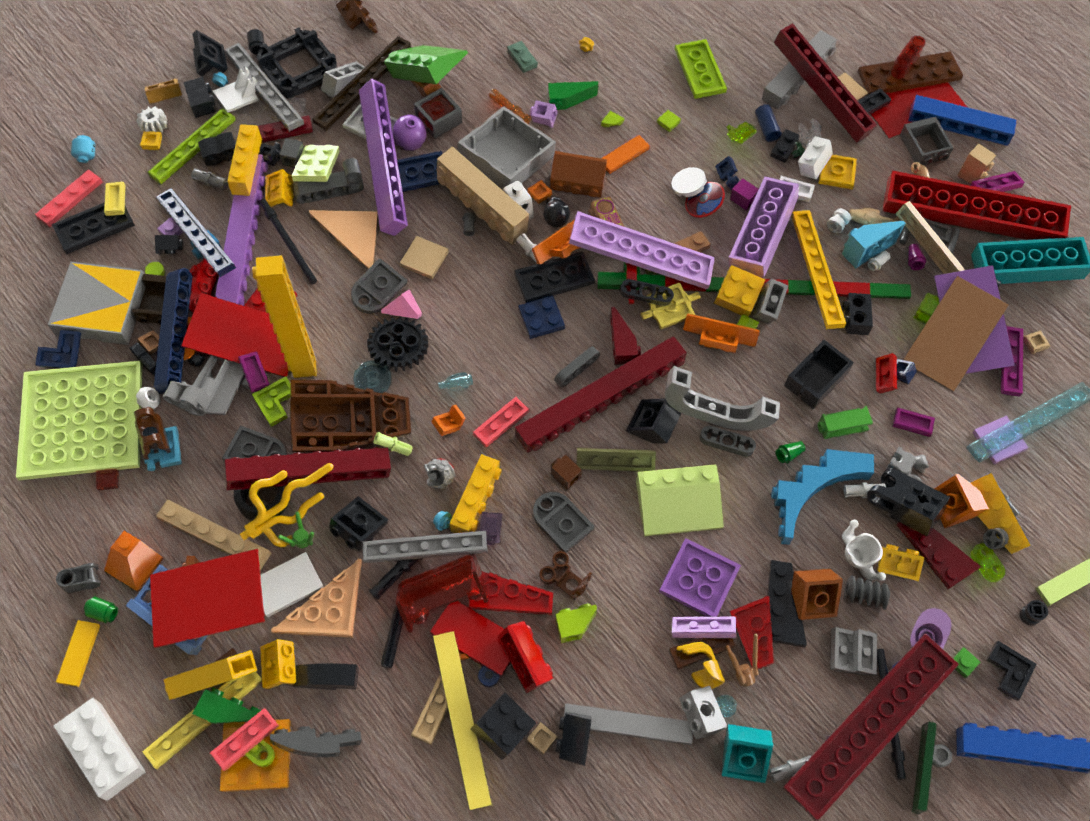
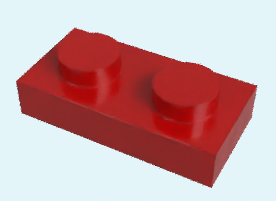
[876,353,897,394]

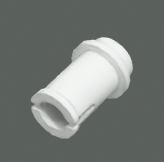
[867,251,891,271]

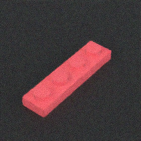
[35,169,103,228]

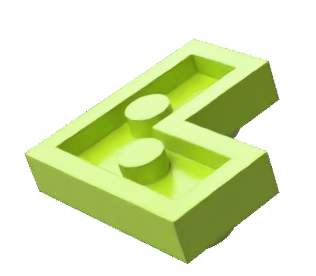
[252,377,291,427]

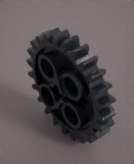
[367,316,429,372]

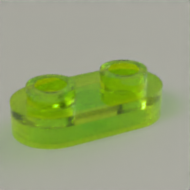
[971,543,1006,582]

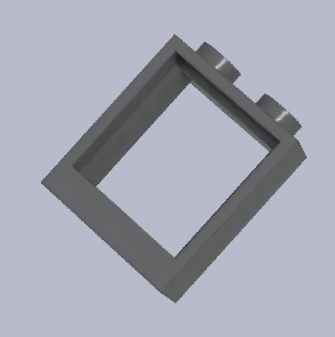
[900,117,953,165]

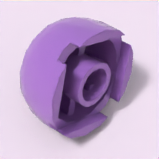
[392,115,427,150]

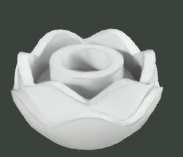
[136,387,160,410]

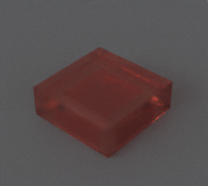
[96,469,119,491]

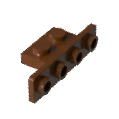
[335,0,378,34]

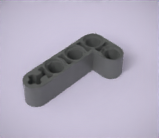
[293,158,364,204]

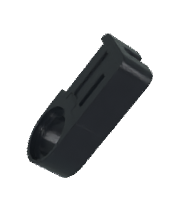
[129,342,156,376]

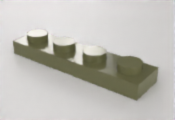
[576,448,656,471]

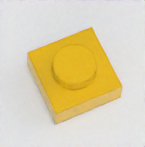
[140,131,163,150]

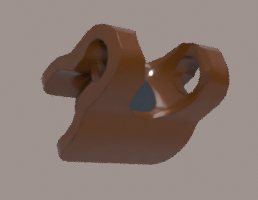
[134,407,171,460]

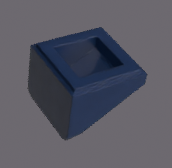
[897,359,917,384]

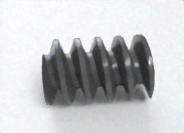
[844,576,890,610]

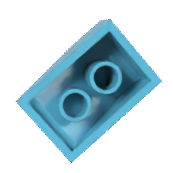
[842,221,906,269]

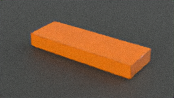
[601,135,650,174]

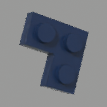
[35,330,82,369]

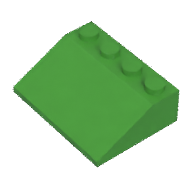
[384,45,468,84]

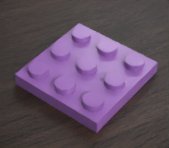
[659,538,741,617]

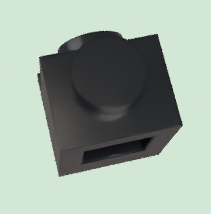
[155,235,184,255]

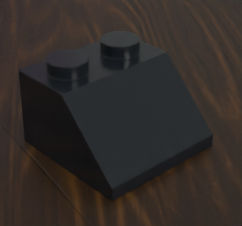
[626,398,681,444]
[555,712,592,765]

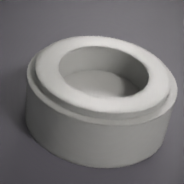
[932,744,952,768]

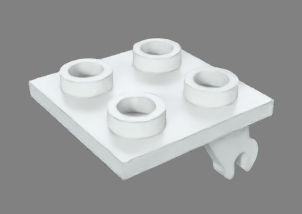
[213,67,259,113]

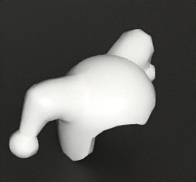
[842,520,886,581]

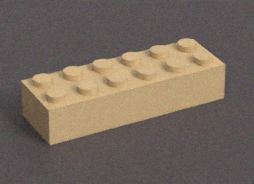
[437,146,529,245]

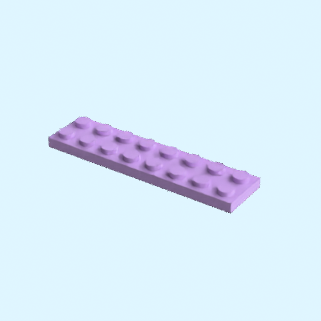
[569,212,715,289]

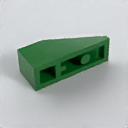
[548,81,599,110]

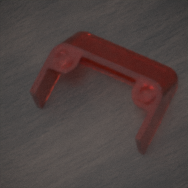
[395,554,489,633]

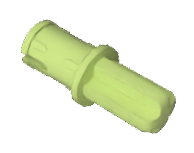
[373,432,413,456]

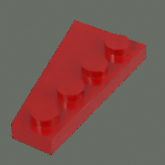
[469,567,554,615]

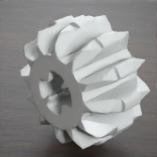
[136,106,168,133]

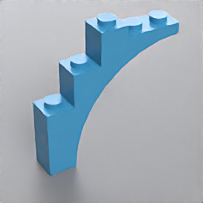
[771,449,874,545]

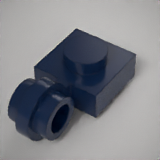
[715,156,740,190]

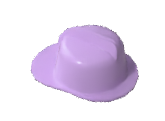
[910,608,951,649]

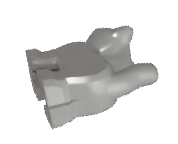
[886,446,929,482]

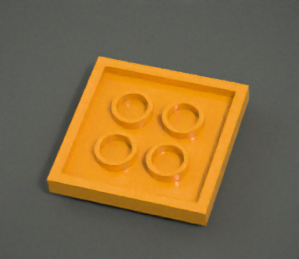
[220,719,291,792]

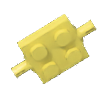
[640,283,700,330]

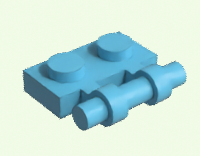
[144,426,182,471]

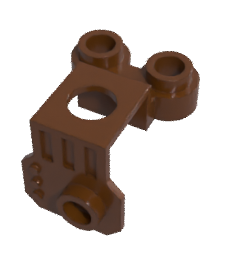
[539,551,592,600]

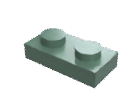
[507,40,538,73]

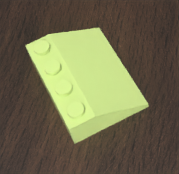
[636,464,724,536]

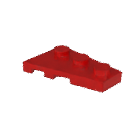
[730,596,774,670]

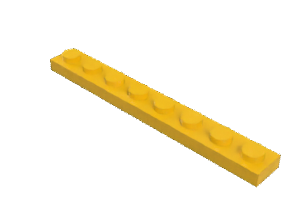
[791,210,846,329]

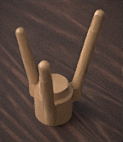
[726,634,759,687]

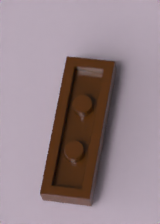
[669,638,736,670]

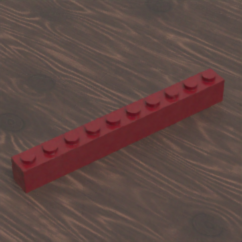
[515,336,687,453]

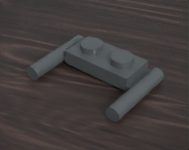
[899,218,960,254]

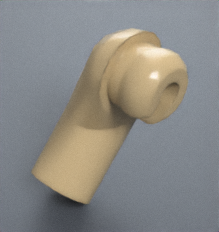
[911,162,930,178]

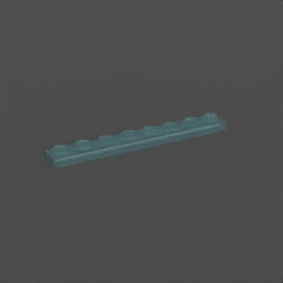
[966,382,1090,463]

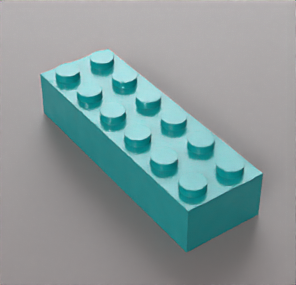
[971,237,1090,284]

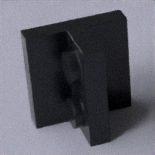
[192,30,228,76]

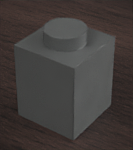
[279,138,304,168]

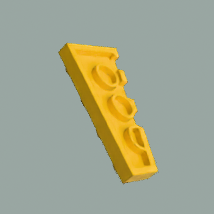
[970,473,1031,554]

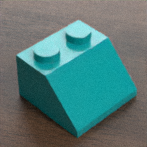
[721,724,773,783]

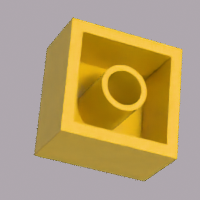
[714,265,765,316]

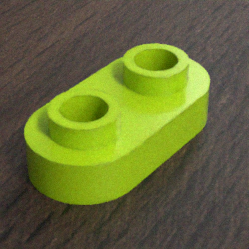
[245,740,275,767]

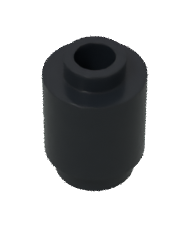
[247,29,265,55]

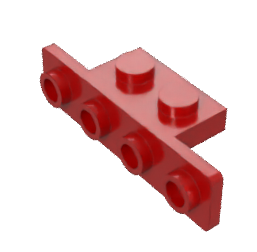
[189,258,218,313]

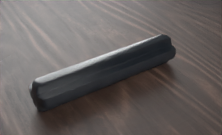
[381,606,406,668]

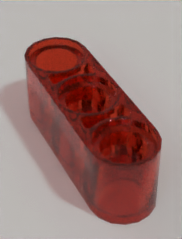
[891,36,926,79]

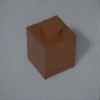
[551,454,582,490]

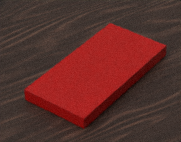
[430,598,511,677]

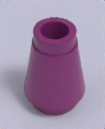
[908,244,926,271]

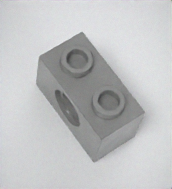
[753,279,788,324]
[679,686,727,740]

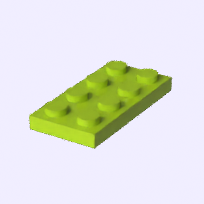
[675,39,727,99]

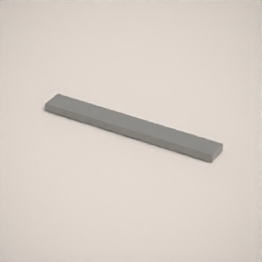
[225,43,304,132]

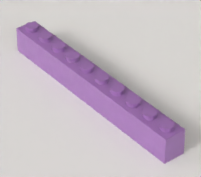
[359,79,408,236]
[215,154,268,306]

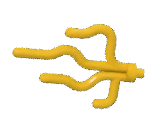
[240,463,333,547]

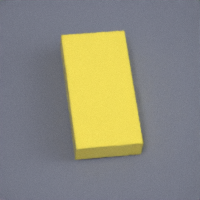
[104,182,126,216]

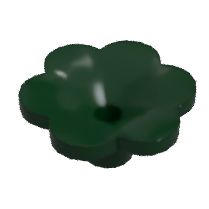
[792,141,805,158]

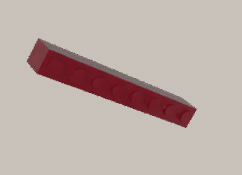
[773,23,877,143]
[225,447,391,491]

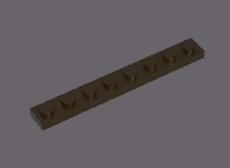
[312,36,411,131]

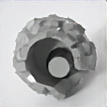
[424,458,456,489]

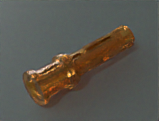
[489,89,531,124]

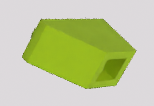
[555,604,597,643]

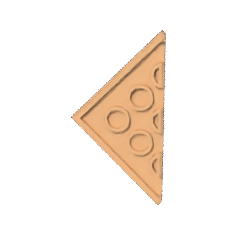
[309,210,378,269]
[271,559,362,638]

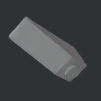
[321,62,365,98]

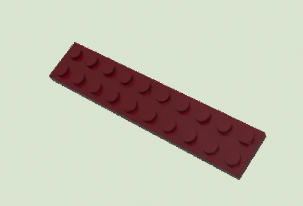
[782,633,959,821]

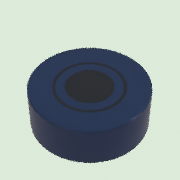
[478,666,500,687]

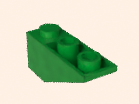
[192,687,261,723]

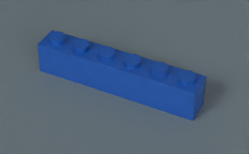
[908,95,1017,146]
[956,723,1090,773]

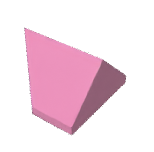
[381,289,422,319]

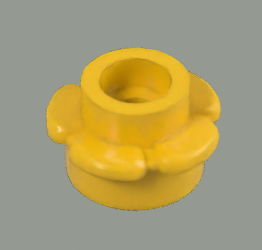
[579,37,594,52]

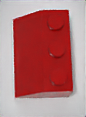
[498,621,553,694]

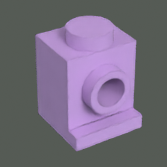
[530,101,558,128]

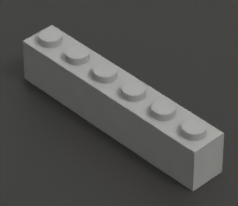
[762,30,837,109]

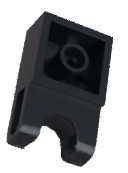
[867,468,950,536]

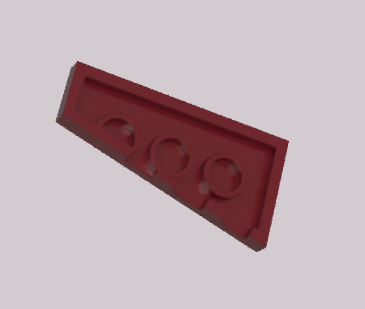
[896,522,981,590]

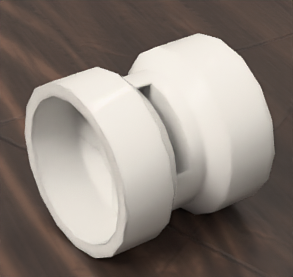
[827,208,851,233]

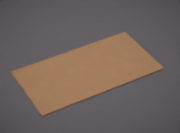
[903,276,1009,391]

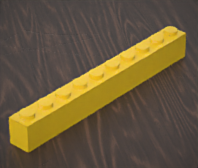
[252,255,317,378]

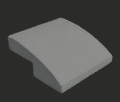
[830,627,877,676]

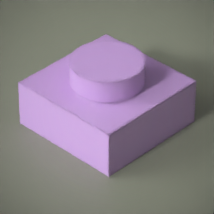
[157,217,183,235]

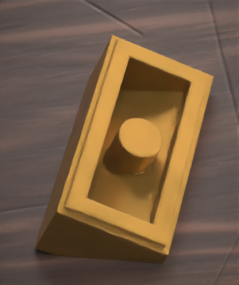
[145,79,182,104]

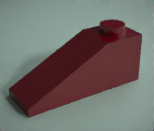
[610,307,641,365]

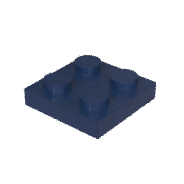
[518,296,565,339]

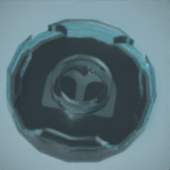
[353,360,392,394]

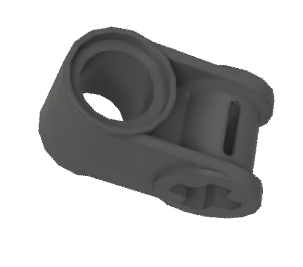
[56,563,101,593]

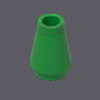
[775,441,806,463]

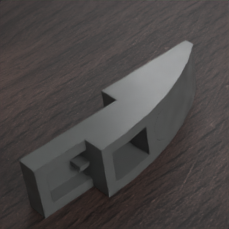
[270,726,361,757]

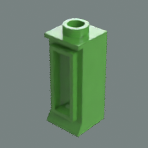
[818,406,873,439]

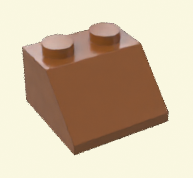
[791,569,843,620]

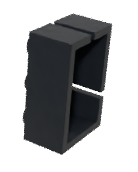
[784,340,854,409]

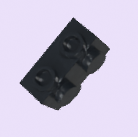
[329,496,388,551]

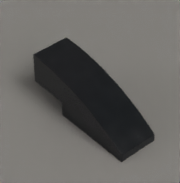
[293,663,359,690]

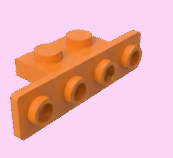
[532,220,581,265]
[683,313,760,353]

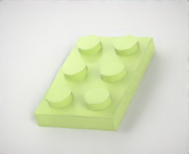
[292,145,340,182]

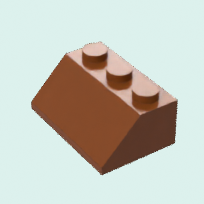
[550,151,607,198]

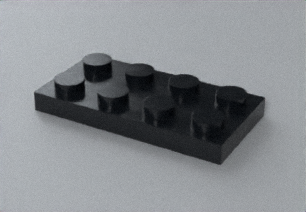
[52,202,135,255]
[514,251,595,303]

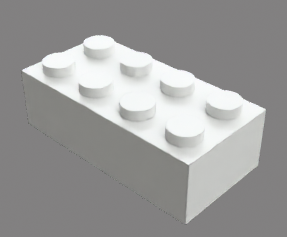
[54,698,146,801]

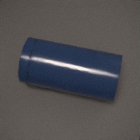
[755,104,782,142]

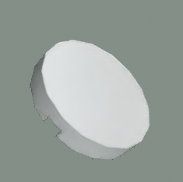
[671,167,707,197]

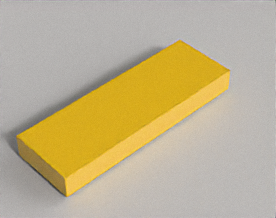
[56,620,100,687]

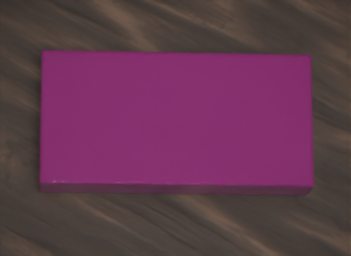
[238,351,270,393]
[892,407,935,437]

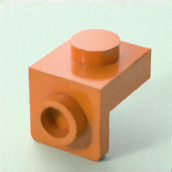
[431,405,466,436]

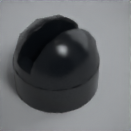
[188,353,205,367]

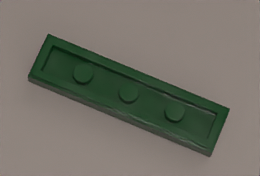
[912,721,937,814]

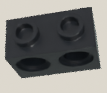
[842,293,873,335]

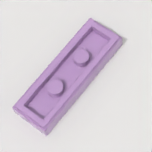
[672,617,736,638]

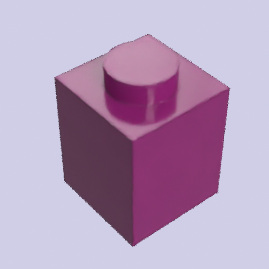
[730,178,759,211]

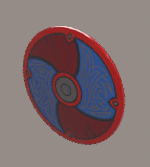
[685,182,725,218]

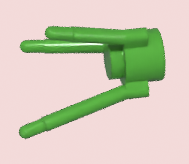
[278,512,314,548]

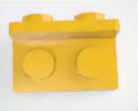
[265,169,294,207]
[877,544,924,581]
[260,639,296,689]

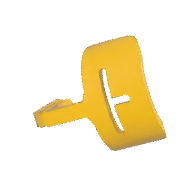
[676,642,725,689]

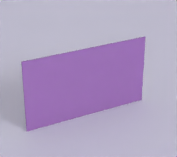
[934,265,1015,374]

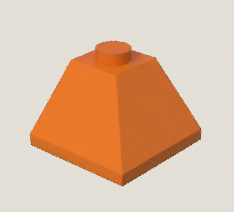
[934,474,989,528]
[104,531,163,592]

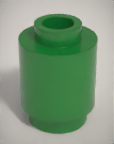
[84,597,118,623]

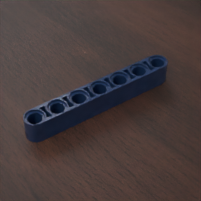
[154,268,192,394]

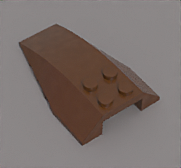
[290,380,411,452]

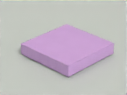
[972,416,1029,464]

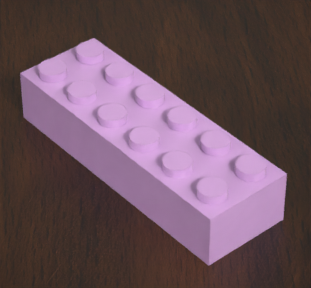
[729,177,799,279]

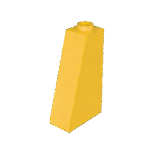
[163,650,258,700]

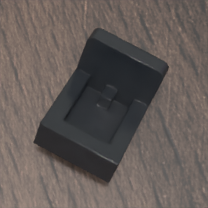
[259,143,281,166]

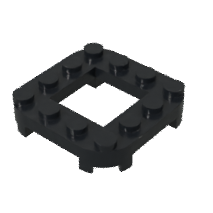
[257,27,338,99]

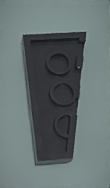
[767,560,807,648]

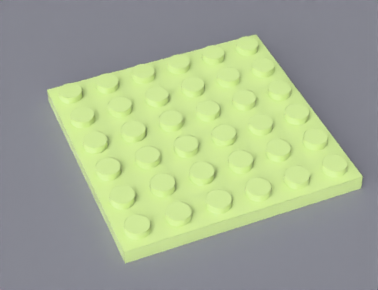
[16,361,143,480]

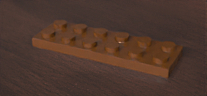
[858,51,963,95]

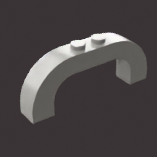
[665,366,780,431]

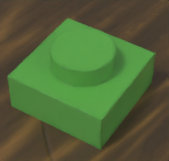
[953,647,980,678]

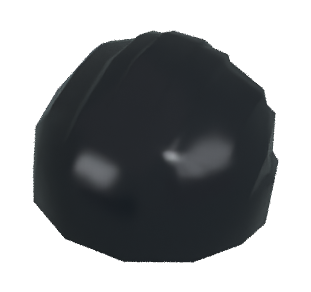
[543,196,570,227]

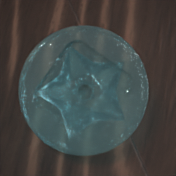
[716,695,737,717]

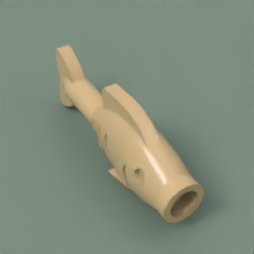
[849,208,901,225]

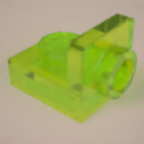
[726,121,757,144]

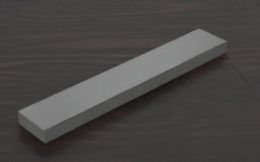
[363,531,487,563]
[564,703,693,745]

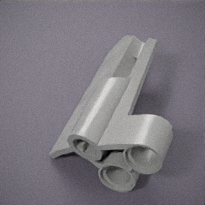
[163,355,244,416]

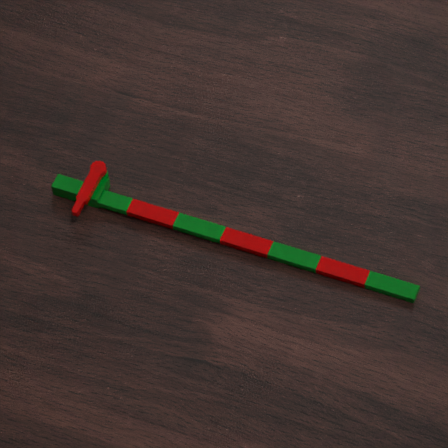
[597,262,911,304]

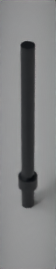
[259,199,317,284]
[877,649,906,780]

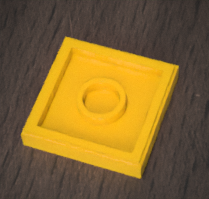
[818,155,857,190]

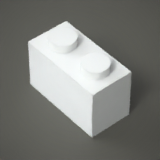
[798,136,833,179]

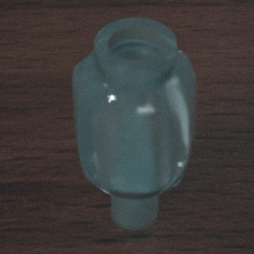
[438,372,473,391]

